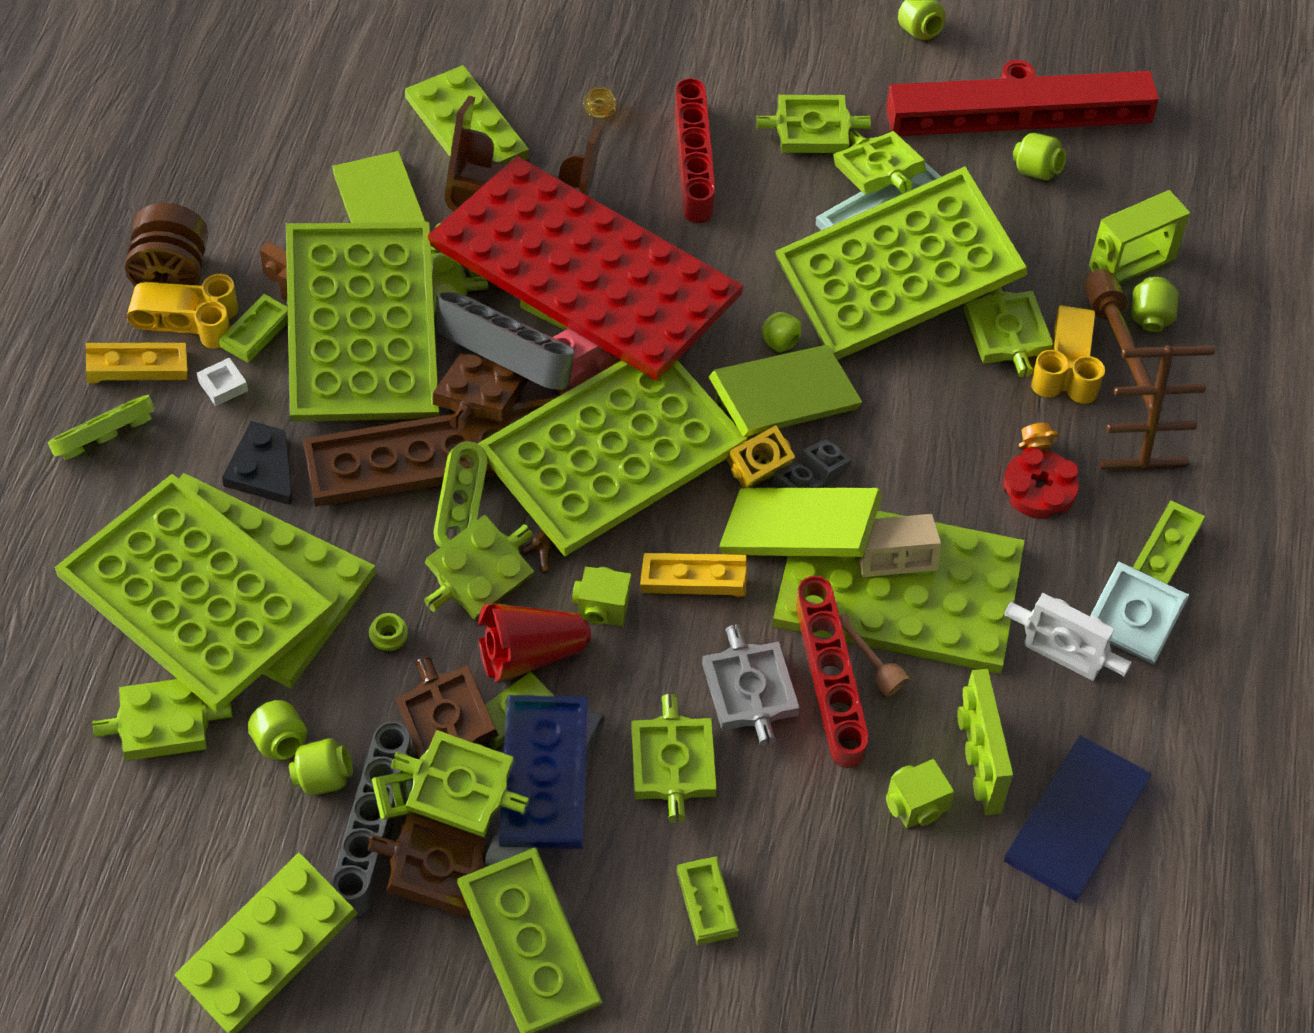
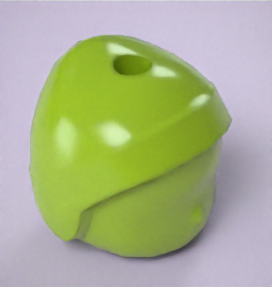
[762,312,802,353]

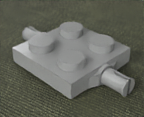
[702,624,800,747]

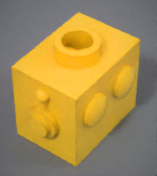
[727,425,795,488]

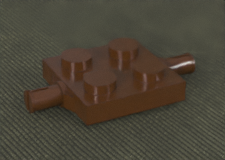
[433,353,528,430]
[395,657,499,759]
[367,813,486,918]

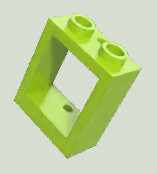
[1089,190,1190,284]

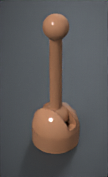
[839,614,910,698]

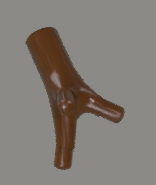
[521,529,552,573]

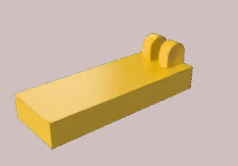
[86,343,187,384]
[640,553,748,597]

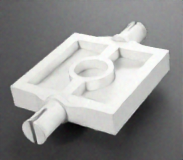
[1004,593,1132,681]

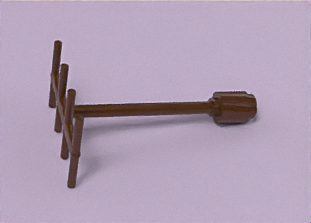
[1084,269,1215,470]

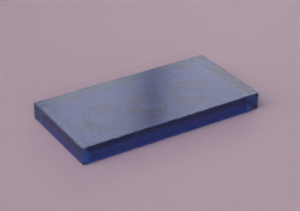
[499,695,588,849]
[1004,735,1152,902]

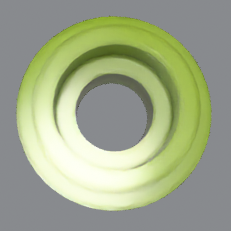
[369,613,408,651]

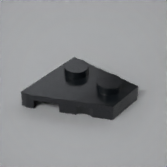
[222,421,293,505]

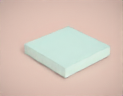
[1090,561,1189,665]

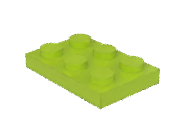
[957,669,1013,816]

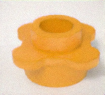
[1018,423,1059,450]

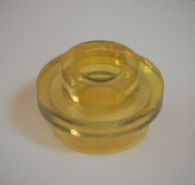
[583,87,616,118]

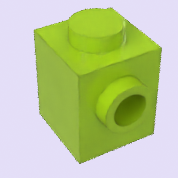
[572,566,631,627]
[886,759,954,829]

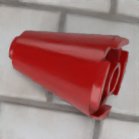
[478,603,591,683]

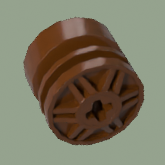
[124,203,208,286]

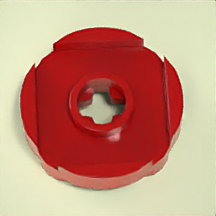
[1003,447,1079,519]

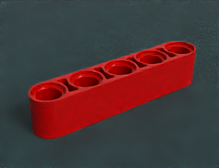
[675,78,715,223]
[796,576,868,768]

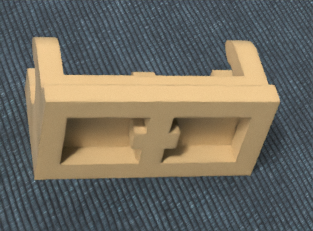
[858,514,941,577]

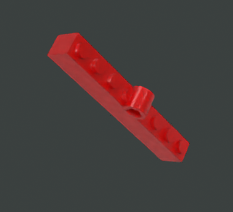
[886,60,1159,136]

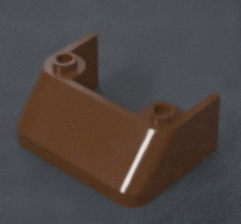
[444,96,603,212]

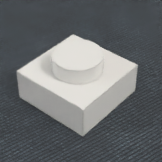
[197,358,248,406]

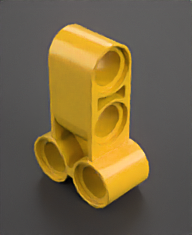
[127,274,239,349]
[1031,305,1105,404]

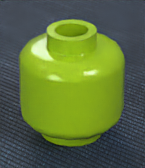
[898,0,946,41]
[1013,133,1066,180]
[1131,277,1179,332]
[248,700,307,760]
[289,738,353,796]

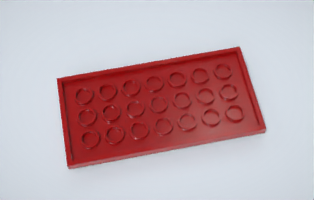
[428,156,743,381]

